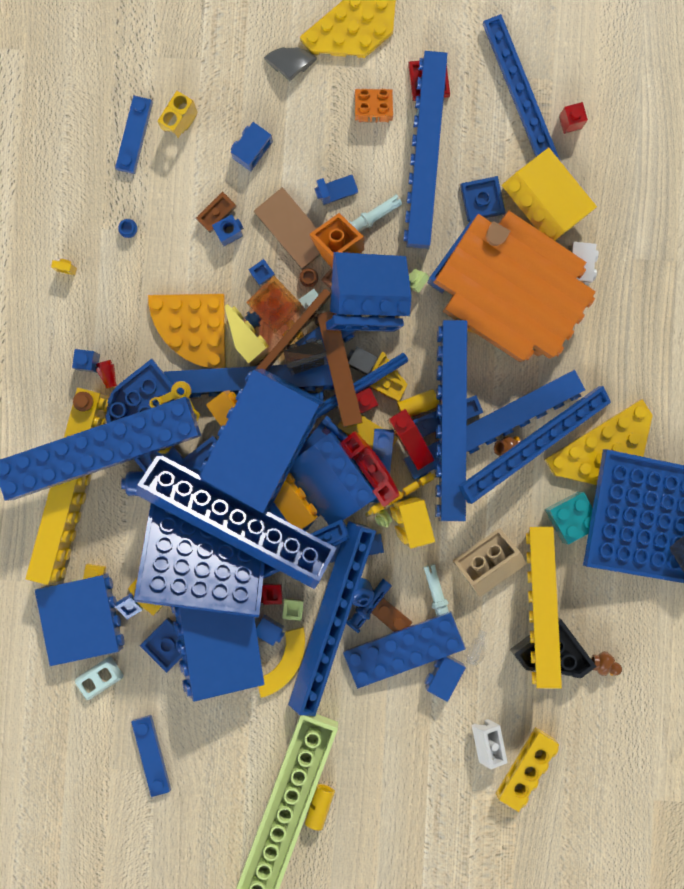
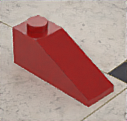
[388,409,434,470]

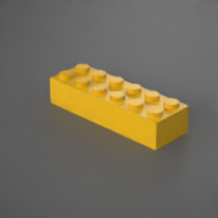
[390,497,435,549]

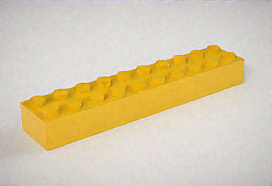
[25,387,110,585]

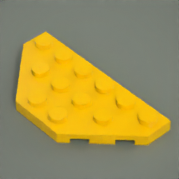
[300,0,396,58]
[544,399,653,485]

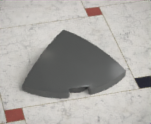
[264,47,317,82]

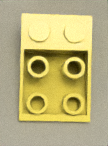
[225,304,269,366]

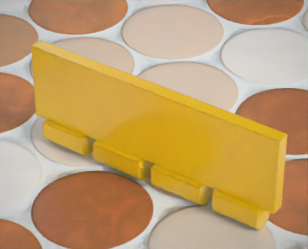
[365,472,435,517]

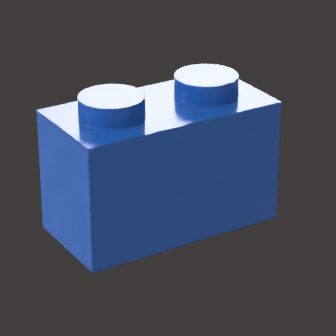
[231,122,273,172]
[425,656,466,702]

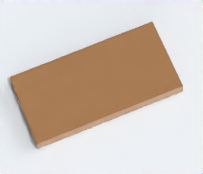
[254,187,321,270]

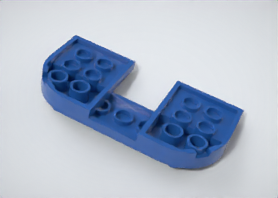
[106,358,218,475]

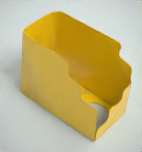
[157,90,198,138]

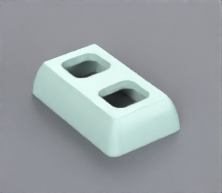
[75,656,124,700]

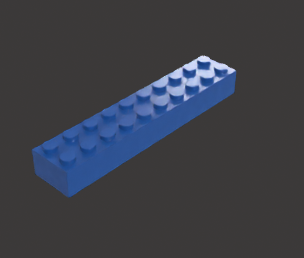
[435,320,467,522]
[0,397,202,501]
[137,454,336,589]

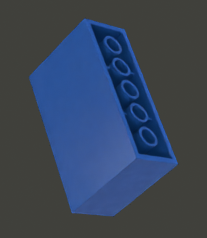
[199,368,326,513]
[171,607,265,702]

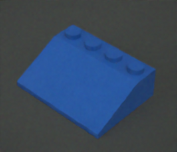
[330,252,412,316]
[290,432,377,525]

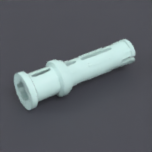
[349,194,402,232]
[423,564,449,616]

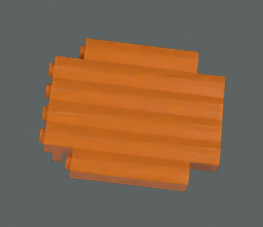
[433,210,596,362]

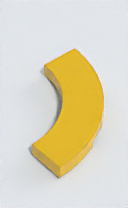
[258,627,305,698]

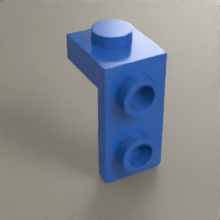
[314,175,358,205]

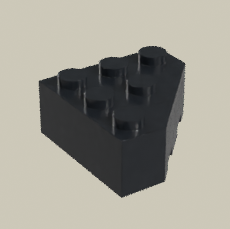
[510,617,597,678]

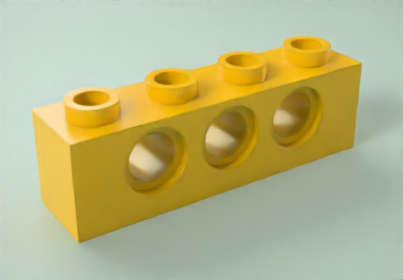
[496,727,559,812]

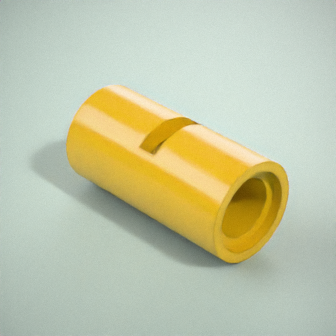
[397,389,439,417]
[304,784,335,831]

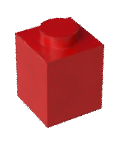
[559,102,588,134]
[356,388,378,414]

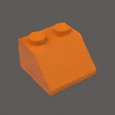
[310,213,365,269]

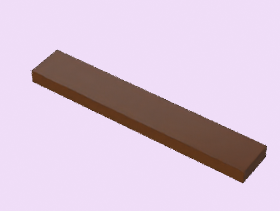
[256,288,331,371]
[317,311,363,427]

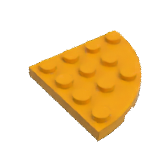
[148,294,226,369]

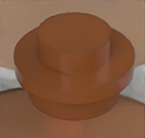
[300,268,318,287]
[73,392,94,412]

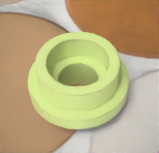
[375,509,392,528]

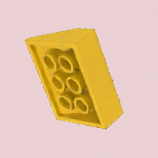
[501,148,597,241]

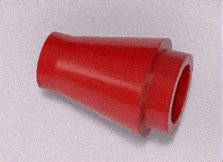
[96,360,117,389]

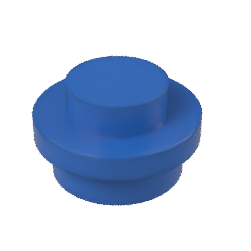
[118,219,138,238]
[244,311,261,329]

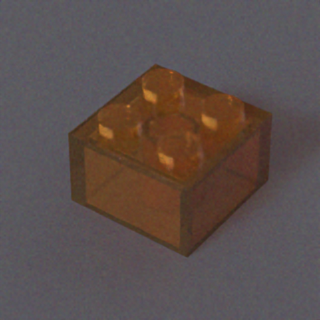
[246,276,302,334]

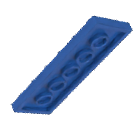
[343,611,466,689]

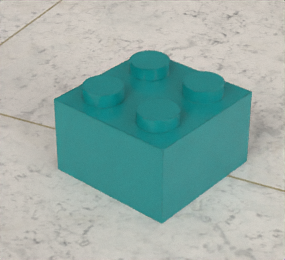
[545,492,593,545]

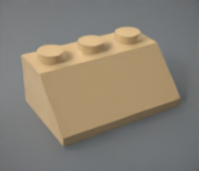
[453,528,527,598]

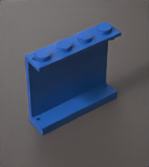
[35,573,125,666]

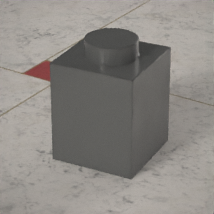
[347,347,377,375]

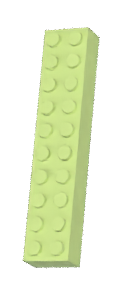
[236,714,338,889]

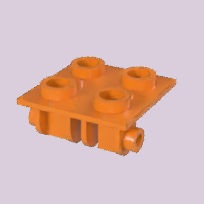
[355,89,393,123]

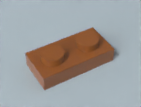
[196,191,237,233]
[371,597,413,632]

